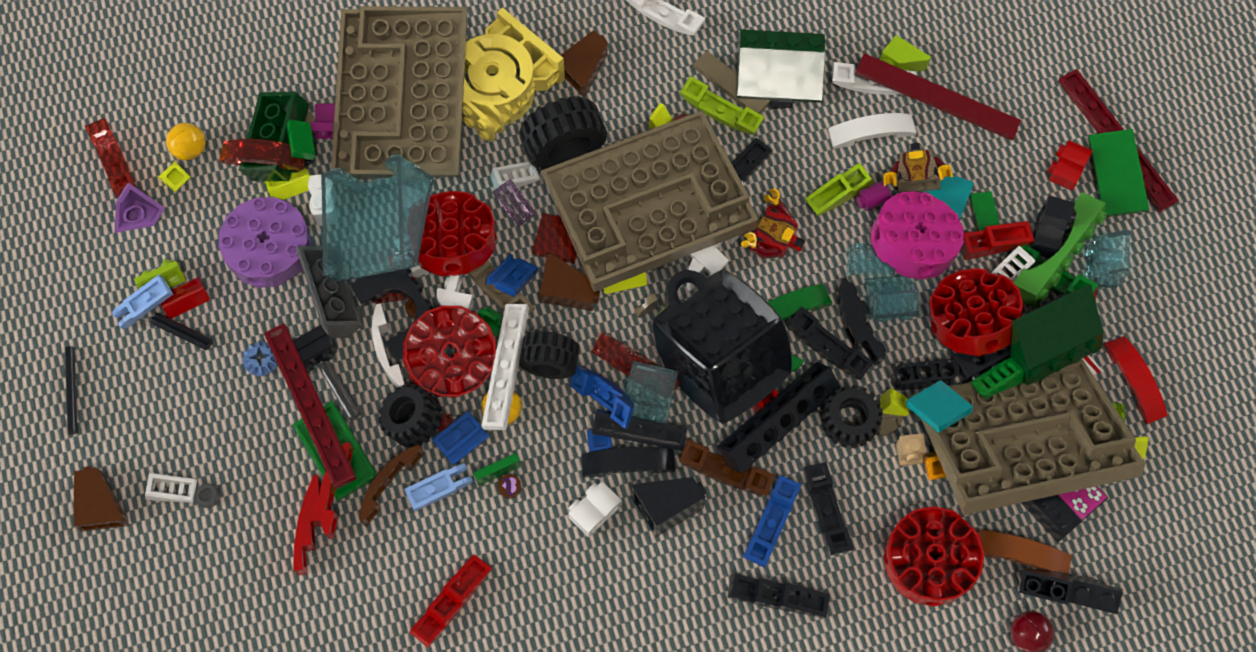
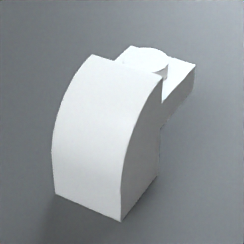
[437,274,474,311]

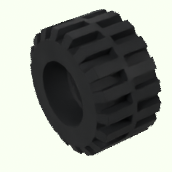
[519,331,580,379]
[378,384,443,448]
[821,385,883,449]

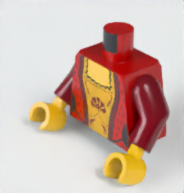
[741,188,806,259]

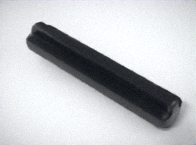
[150,313,213,350]

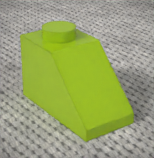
[880,35,931,72]

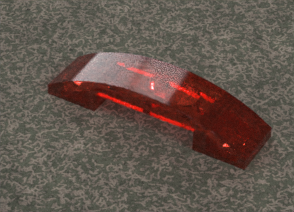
[85,118,137,199]
[219,139,305,171]

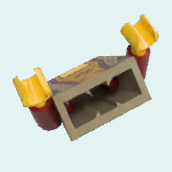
[883,143,953,193]

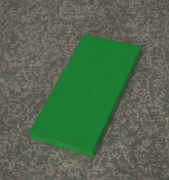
[1088,129,1149,217]
[292,401,377,502]

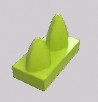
[134,258,186,289]

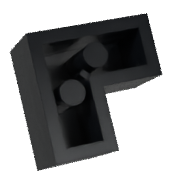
[1030,195,1077,258]

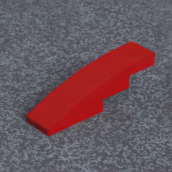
[293,475,322,576]
[410,554,492,648]

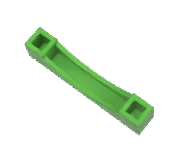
[1013,192,1107,308]

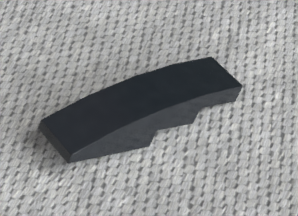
[727,573,830,618]

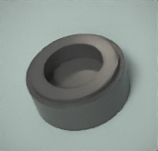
[194,484,220,508]

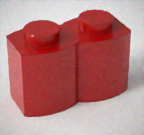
[1047,140,1093,191]

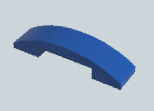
[569,365,634,428]
[743,475,801,568]

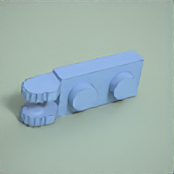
[112,275,173,329]
[404,464,473,512]

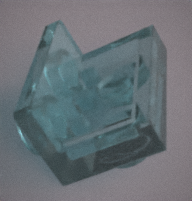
[847,243,893,277]

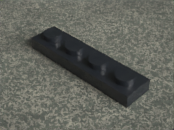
[592,409,687,451]

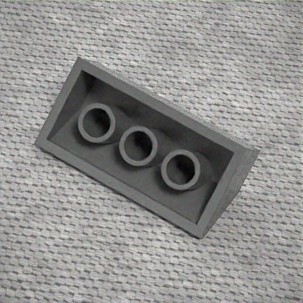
[296,246,363,338]

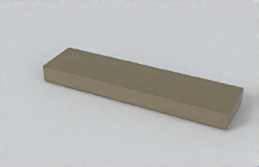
[693,51,771,114]

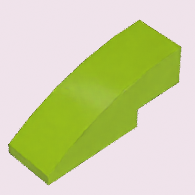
[805,162,874,216]

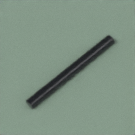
[65,346,77,435]

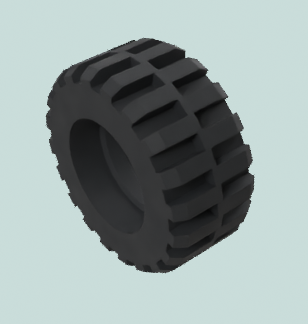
[519,96,607,170]

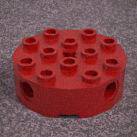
[405,191,497,277]
[929,268,1023,356]
[403,305,496,398]
[883,506,984,607]

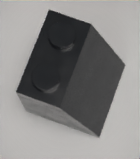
[631,477,707,537]

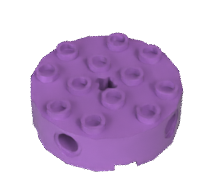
[219,197,312,288]

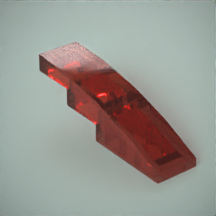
[591,331,681,400]

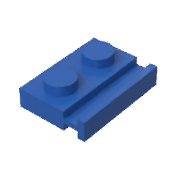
[486,254,538,297]
[432,411,489,467]

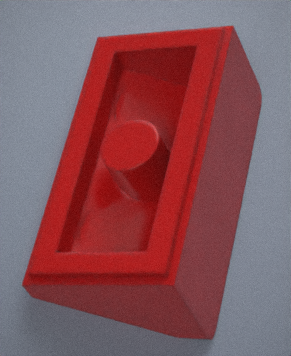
[161,277,210,319]

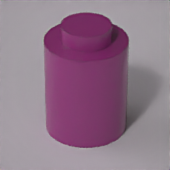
[856,181,891,211]

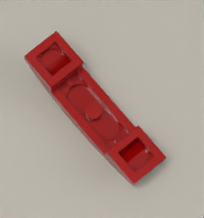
[1103,336,1168,425]
[319,442,354,540]

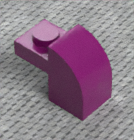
[310,103,335,139]

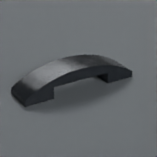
[788,307,874,380]
[581,447,675,478]
[804,462,854,556]

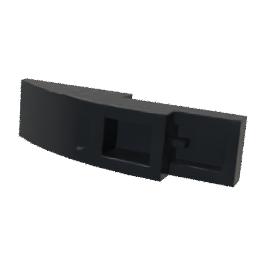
[838,277,886,366]
[1019,569,1123,614]

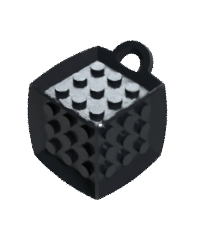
[653,269,792,424]

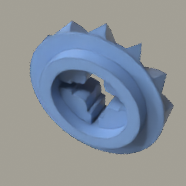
[242,341,278,376]

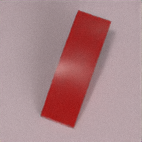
[961,221,1034,260]

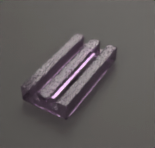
[492,178,536,227]

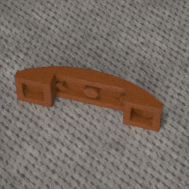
[978,530,1072,574]

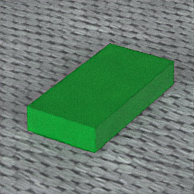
[287,119,315,160]
[969,191,1000,231]
[474,453,521,486]

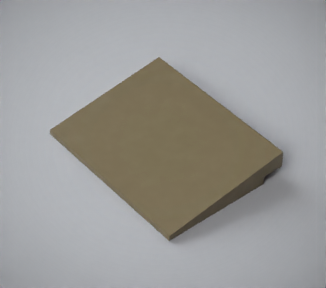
[330,6,468,180]
[541,110,759,292]
[912,359,1145,515]

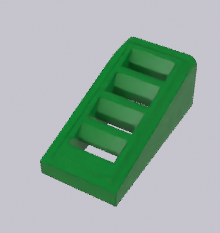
[971,358,1024,399]

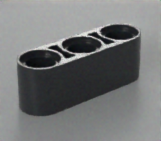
[890,359,959,391]

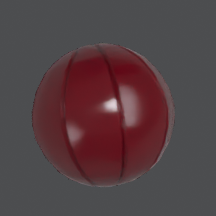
[1010,611,1055,652]

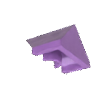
[114,183,165,233]

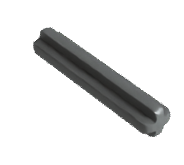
[318,361,360,421]

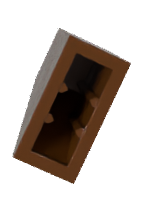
[560,30,608,97]
[539,254,600,311]
[74,466,129,532]

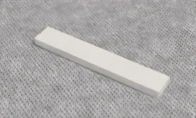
[481,304,529,430]

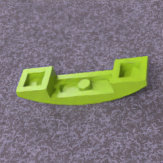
[680,76,765,135]

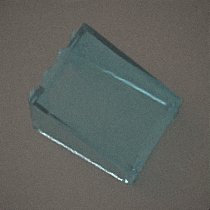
[321,154,433,282]

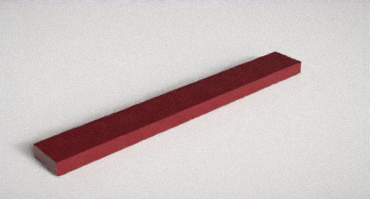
[855,53,1021,140]
[1058,69,1179,213]
[264,323,357,490]

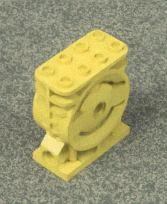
[462,7,565,142]

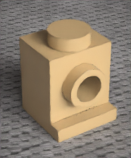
[896,433,927,466]

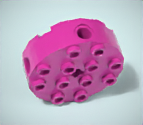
[871,191,964,280]

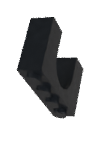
[351,257,434,364]

